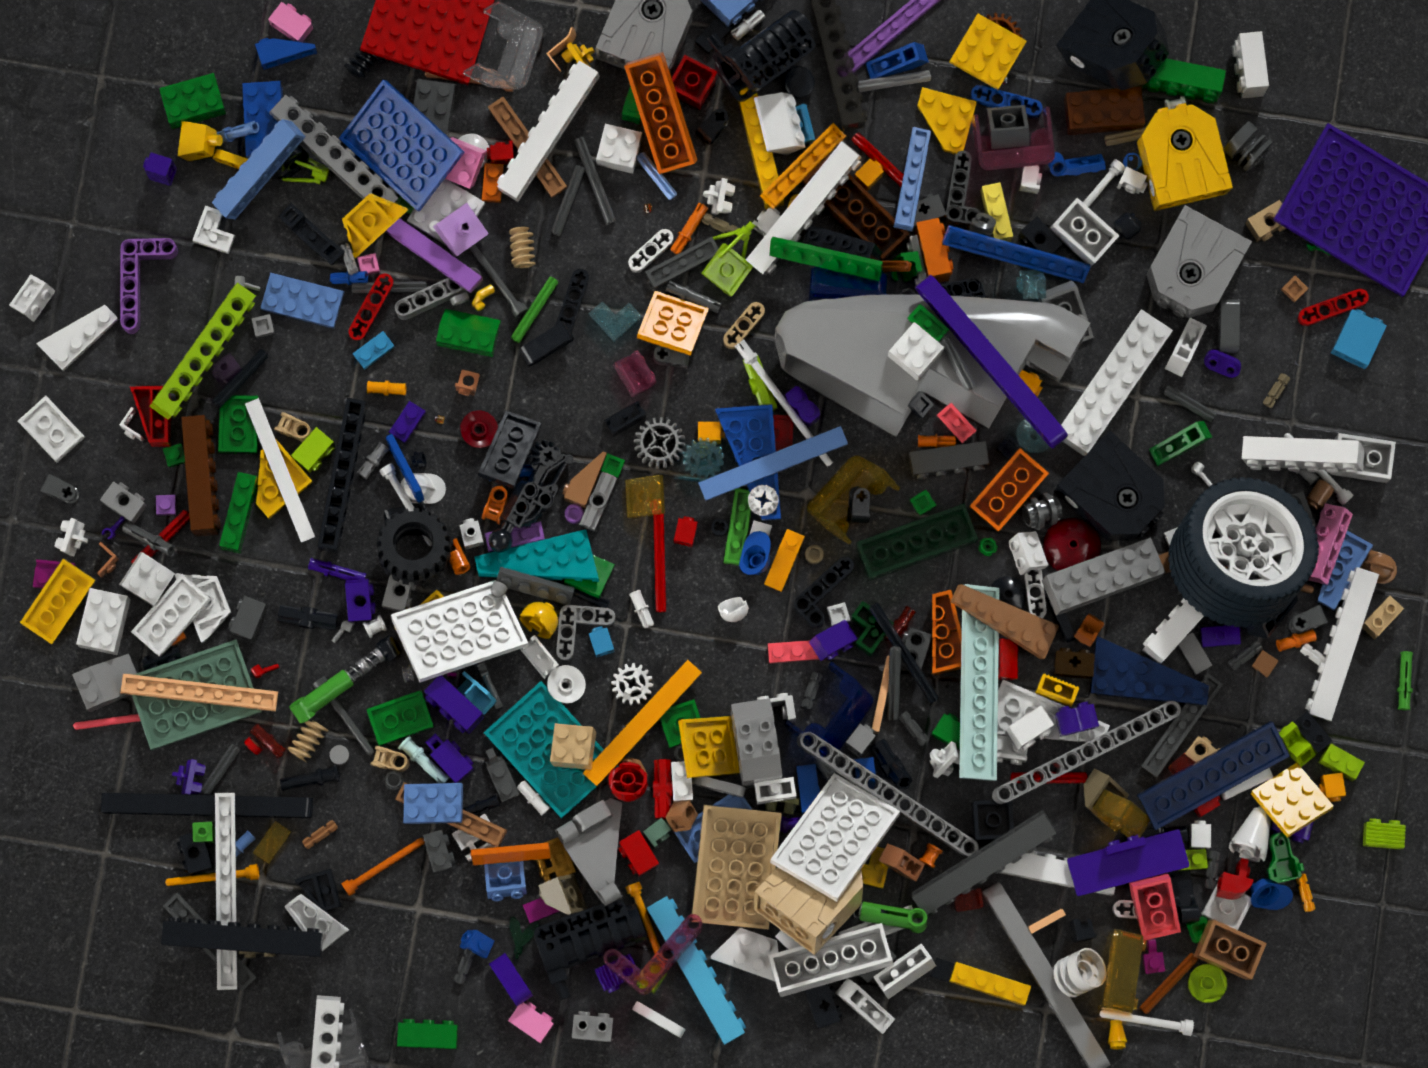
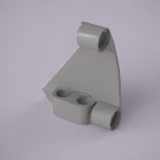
[555,798,623,906]

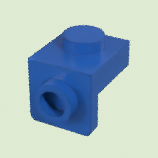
[460,930,494,958]

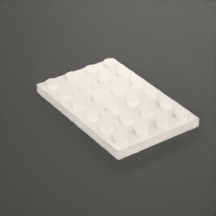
[391,580,528,682]
[770,773,900,902]

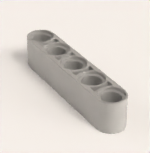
[395,267,482,320]

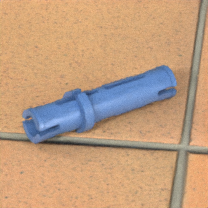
[217,121,259,142]

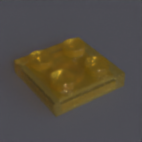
[625,475,665,518]

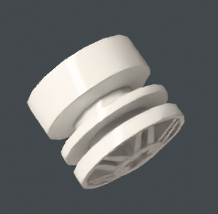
[1053,948,1107,997]

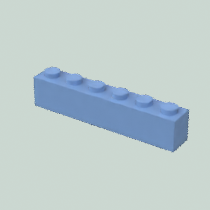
[212,119,306,220]

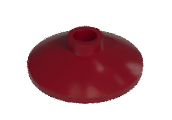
[460,410,498,448]

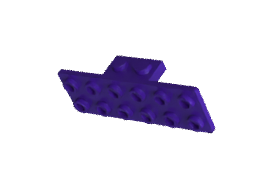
[1067,829,1190,896]

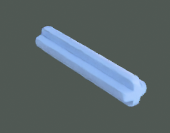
[637,152,677,200]

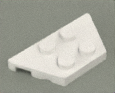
[175,573,231,643]
[710,928,779,982]

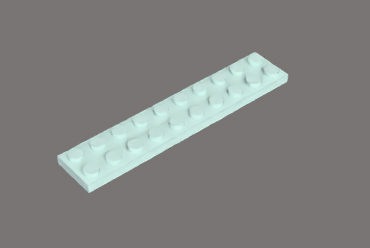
[959,584,999,781]

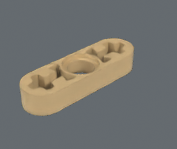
[723,302,765,349]

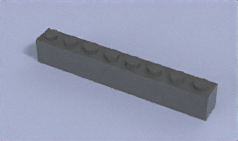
[912,810,1056,915]

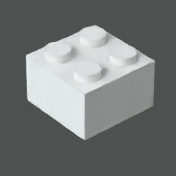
[596,124,642,174]
[888,322,944,381]
[119,552,175,606]
[1006,706,1054,750]

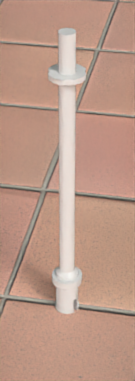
[734,340,833,467]

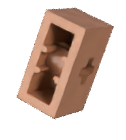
[879,843,925,881]

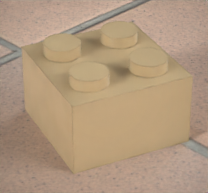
[550,723,596,770]

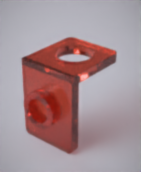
[954,888,984,912]

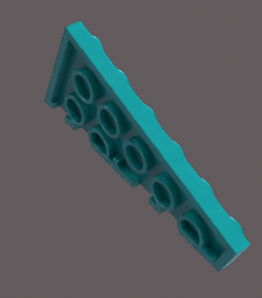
[474,529,599,582]

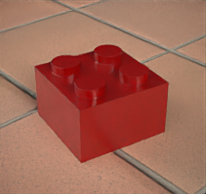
[672,55,718,110]

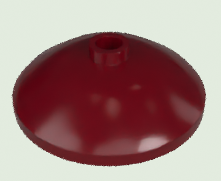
[1043,518,1101,571]

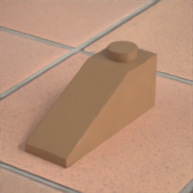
[562,452,607,509]

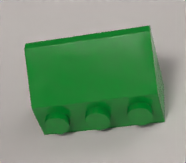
[436,309,501,357]

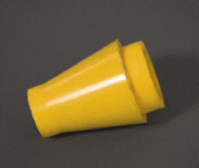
[1108,1020,1127,1050]

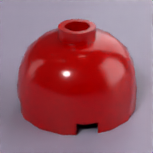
[609,762,648,802]

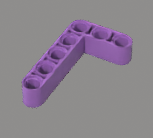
[120,238,178,334]

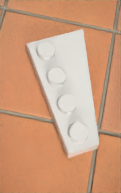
[36,305,119,371]

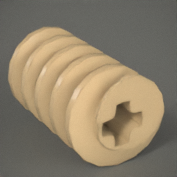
[509,227,535,268]
[288,720,329,763]

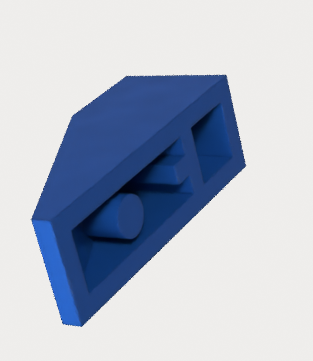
[255,38,317,70]
[866,42,929,79]

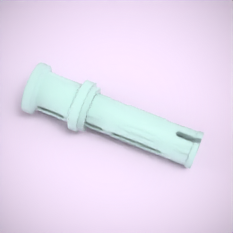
[398,736,450,783]

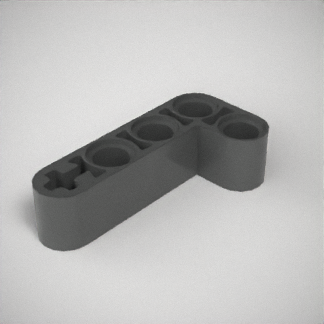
[945,151,981,229]

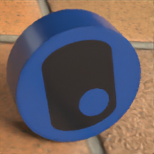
[1122,153,1142,171]

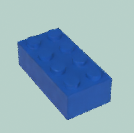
[242,81,283,159]

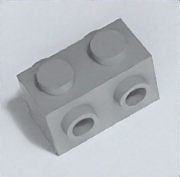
[572,1011,613,1042]

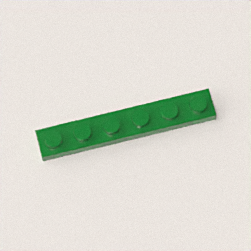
[769,237,883,281]

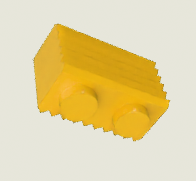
[1035,673,1079,707]

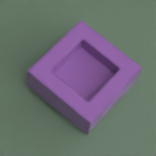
[156,495,176,516]

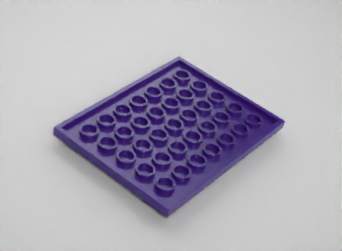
[1273,123,1428,297]

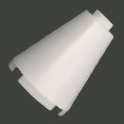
[1229,806,1271,862]

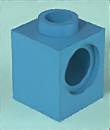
[589,626,614,658]

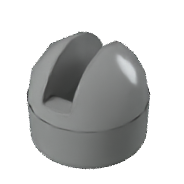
[491,581,508,598]

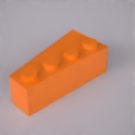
[932,590,962,676]

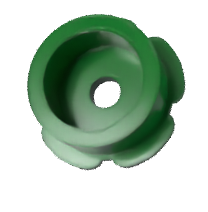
[978,538,997,556]

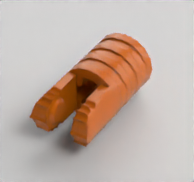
[449,538,470,575]

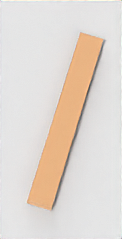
[120,674,278,712]

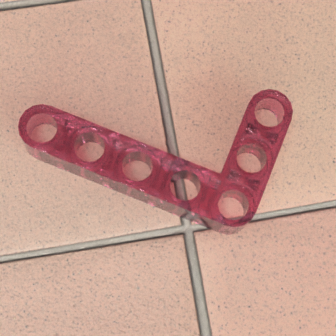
[604,914,703,995]

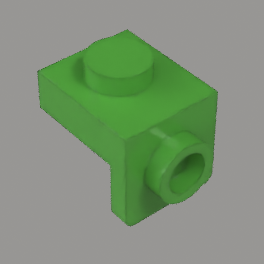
[192,822,215,844]

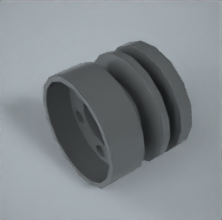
[1223,121,1273,172]

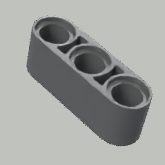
[1218,299,1240,354]

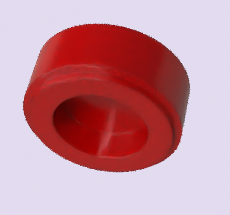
[244,737,263,755]

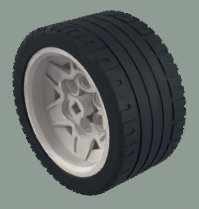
[1168,477,1319,627]

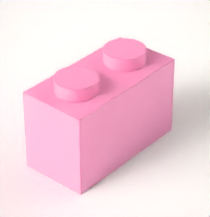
[268,2,313,42]
[508,1001,554,1043]

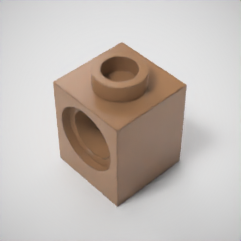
[666,800,698,832]

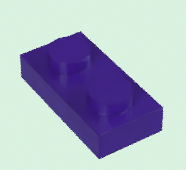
[389,401,426,443]

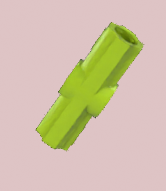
[743,355,778,410]

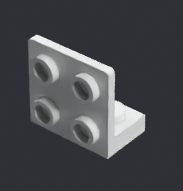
[757,693,796,724]

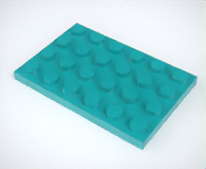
[484,681,619,819]

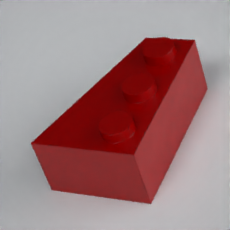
[130,386,171,447]

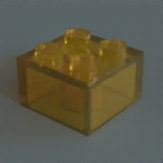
[1093,790,1150,838]

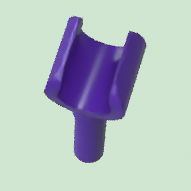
[102,516,125,540]

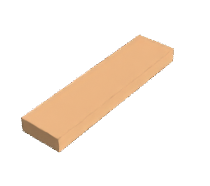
[872,655,890,734]

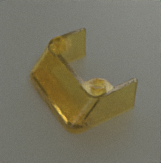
[807,455,901,545]
[1098,929,1147,1014]

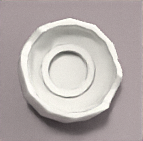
[718,597,749,622]

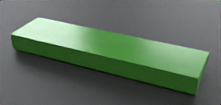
[723,488,751,566]

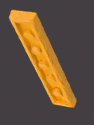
[760,123,846,209]

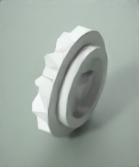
[748,485,779,516]

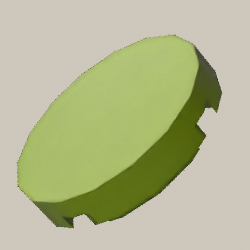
[1188,964,1227,1003]

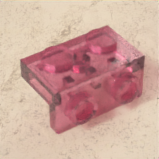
[613,350,656,397]

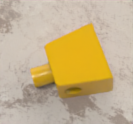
[177,121,223,161]

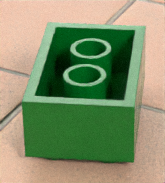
[159,73,226,129]

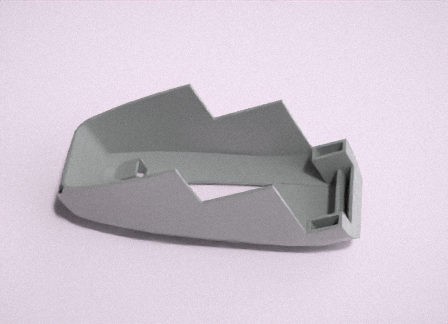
[774,295,1090,437]

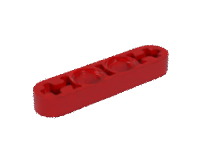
[349,273,394,340]
[1298,289,1369,326]

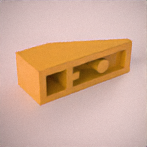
[764,529,805,592]

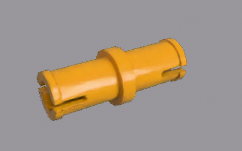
[367,380,407,396]

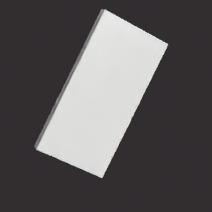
[131,574,212,657]

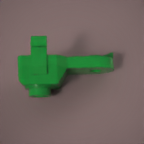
[1267,833,1305,883]

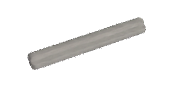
[857,70,931,92]

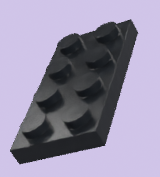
[478,410,541,489]

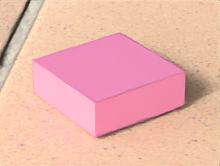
[357,253,380,276]

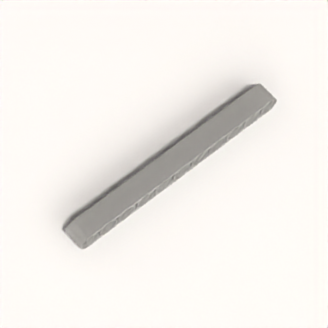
[992,701,1181,804]
[797,732,978,856]
[982,882,1110,1068]

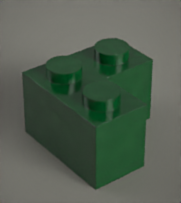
[850,601,894,657]

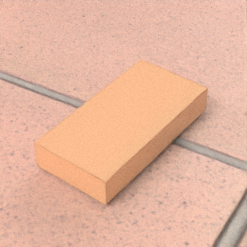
[1028,909,1066,934]

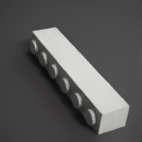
[1000,851,1115,896]

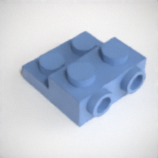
[484,861,527,901]

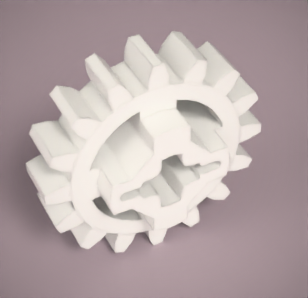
[611,663,653,706]

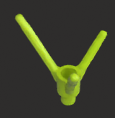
[713,221,755,259]

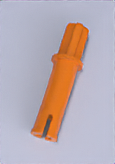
[671,203,708,254]

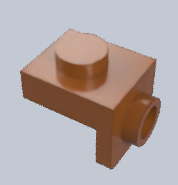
[1074,613,1104,647]

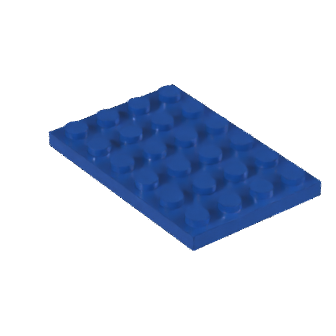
[339,80,465,211]

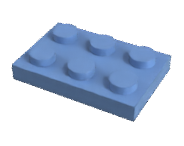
[403,783,463,824]

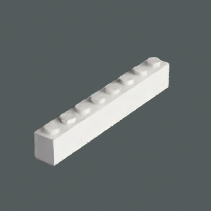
[497,61,600,202]
[746,141,862,275]
[1305,567,1379,721]

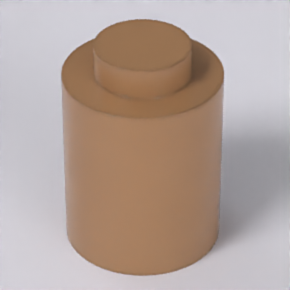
[1306,480,1335,510]

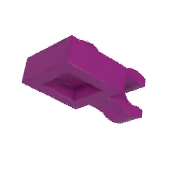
[1143,939,1165,974]

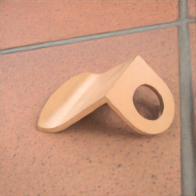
[546,27,577,73]

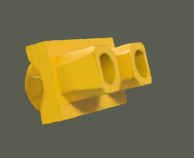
[561,42,595,67]

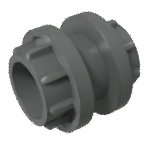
[1021,493,1062,530]

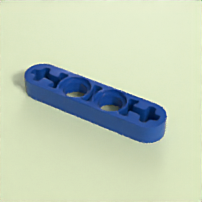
[971,85,1043,118]

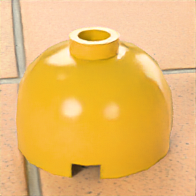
[519,602,558,639]

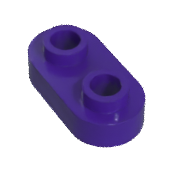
[1204,350,1242,378]

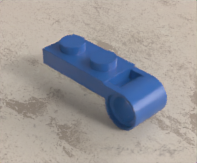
[1047,152,1106,176]

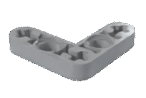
[556,605,616,661]

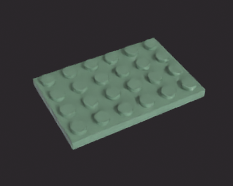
[132,639,262,751]

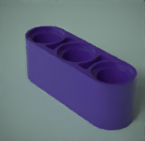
[489,953,533,1006]

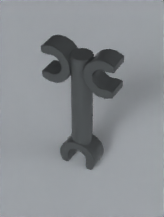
[476,661,503,709]

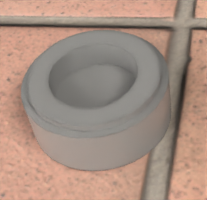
[450,292,470,306]
[330,745,350,765]

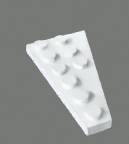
[997,680,1110,744]

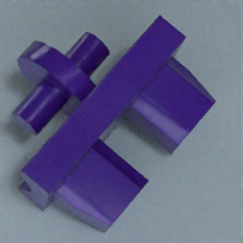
[172,759,206,795]

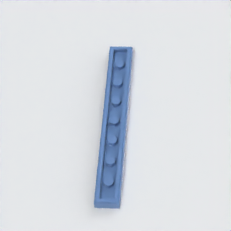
[698,426,848,501]

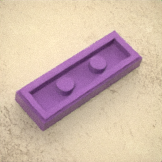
[485,521,545,553]

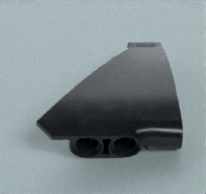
[1113,826,1200,924]

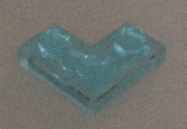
[588,301,642,342]

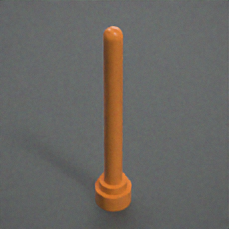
[341,838,425,896]

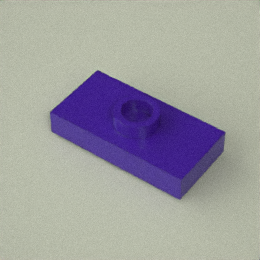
[1200,625,1241,648]

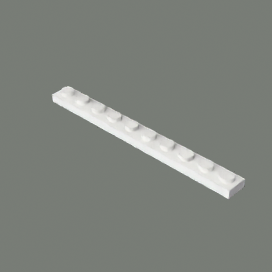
[215,793,237,990]

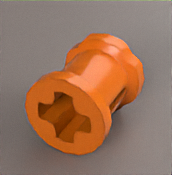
[919,843,943,869]

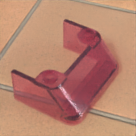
[971,107,1055,171]

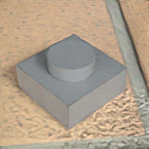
[251,314,275,338]

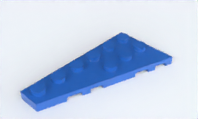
[715,405,781,520]

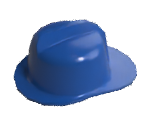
[739,531,771,575]
[1251,878,1293,910]

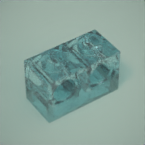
[1016,270,1046,299]

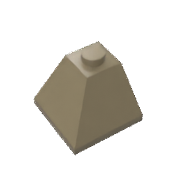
[1083,768,1129,826]
[538,874,587,915]

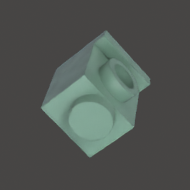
[643,817,672,848]

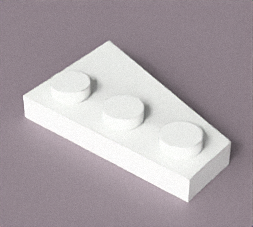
[284,894,349,952]

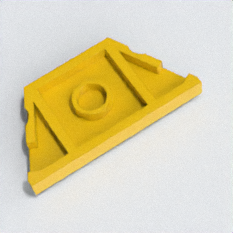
[342,193,408,258]

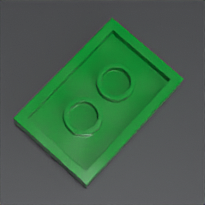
[218,395,259,453]
[366,690,434,746]

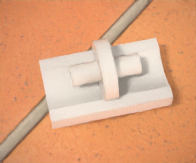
[703,178,735,215]
[54,518,88,557]
[930,741,960,778]

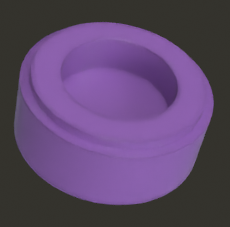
[565,504,584,524]

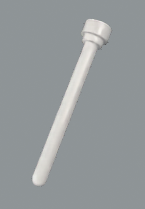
[1083,159,1126,207]
[1284,433,1354,506]
[379,463,432,546]
[1100,1010,1194,1036]

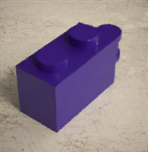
[425,733,474,783]

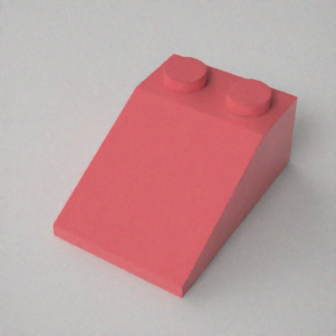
[1129,873,1181,941]

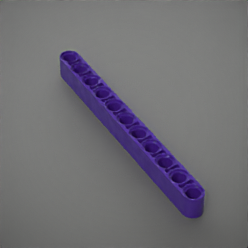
[915,275,1068,449]

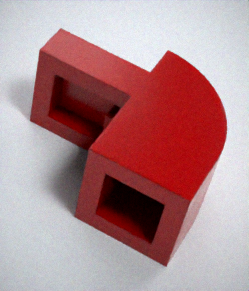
[1216,858,1254,900]

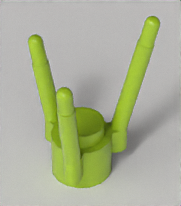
[282,158,330,185]

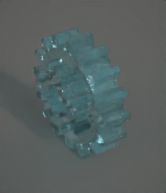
[683,438,724,479]

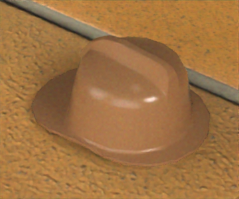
[1361,550,1397,584]

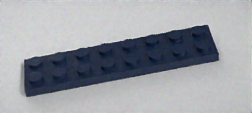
[1137,721,1290,830]

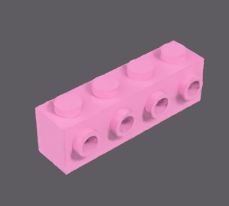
[1308,503,1353,585]

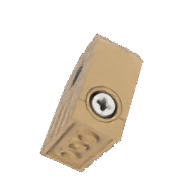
[754,867,863,955]

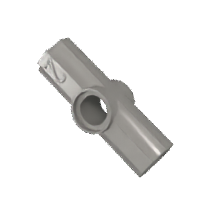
[579,472,617,531]

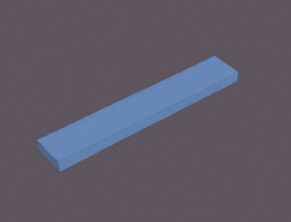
[894,127,931,231]

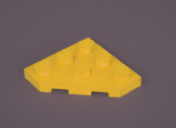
[917,87,977,154]
[256,438,313,519]

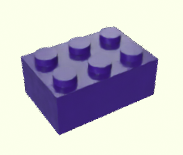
[424,675,485,735]

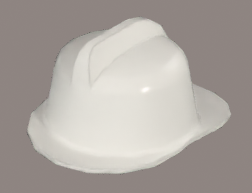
[401,473,446,504]

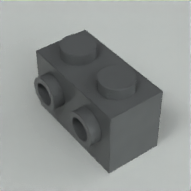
[423,830,455,874]

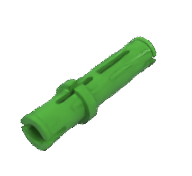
[1397,651,1413,711]

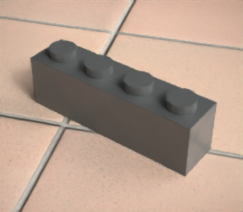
[909,441,989,480]

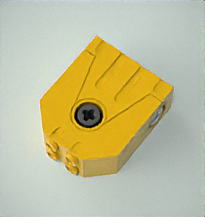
[1137,103,1233,211]

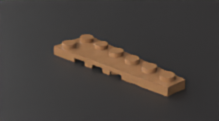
[951,584,1059,660]

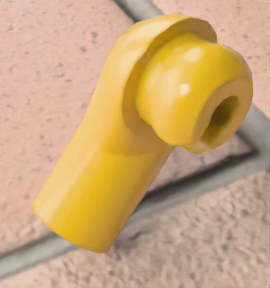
[472,284,495,311]

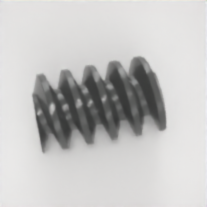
[967,213,996,254]

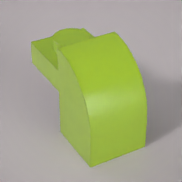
[1279,721,1316,767]

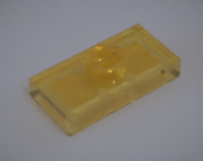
[253,821,292,864]

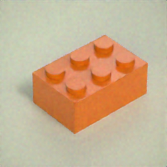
[914,218,954,283]

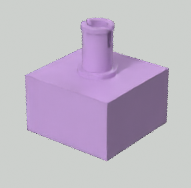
[433,203,489,257]

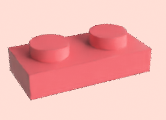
[937,403,976,444]

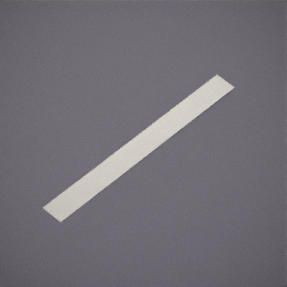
[245,398,315,542]

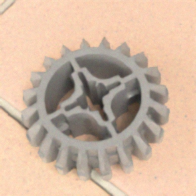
[634,417,685,469]

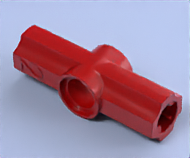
[653,759,673,819]

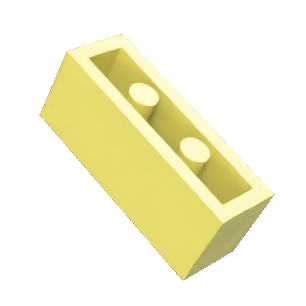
[980,182,1013,242]

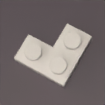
[192,206,235,254]

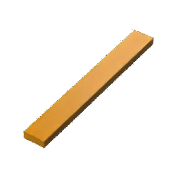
[583,660,702,786]

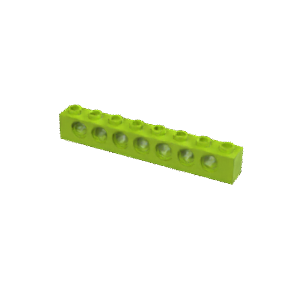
[149,282,256,420]

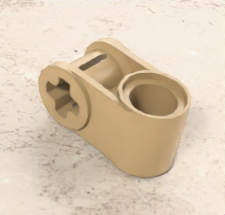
[274,412,312,442]
[370,746,410,772]

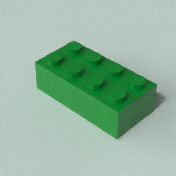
[1143,59,1226,103]

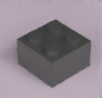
[987,105,1029,149]

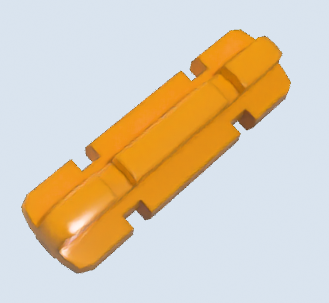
[1296,874,1315,912]

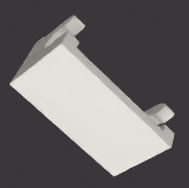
[520,635,559,679]

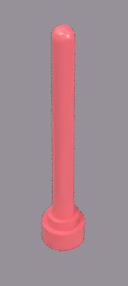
[73,714,140,730]

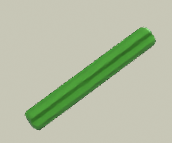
[511,276,558,343]

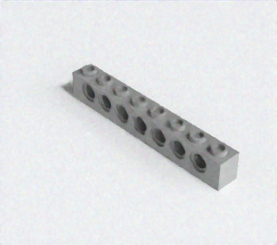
[270,95,398,203]

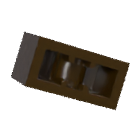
[1053,648,1095,679]

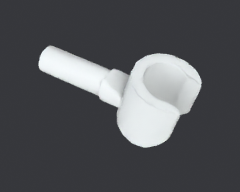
[1191,462,1212,487]

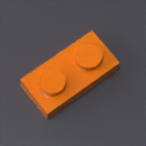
[482,163,504,203]

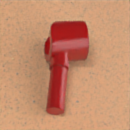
[251,664,279,678]

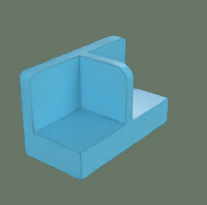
[457,671,497,715]

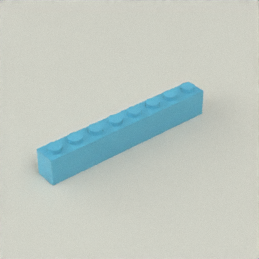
[647,896,746,1045]

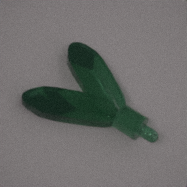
[509,917,539,959]

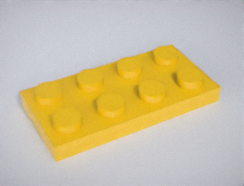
[20,559,96,644]

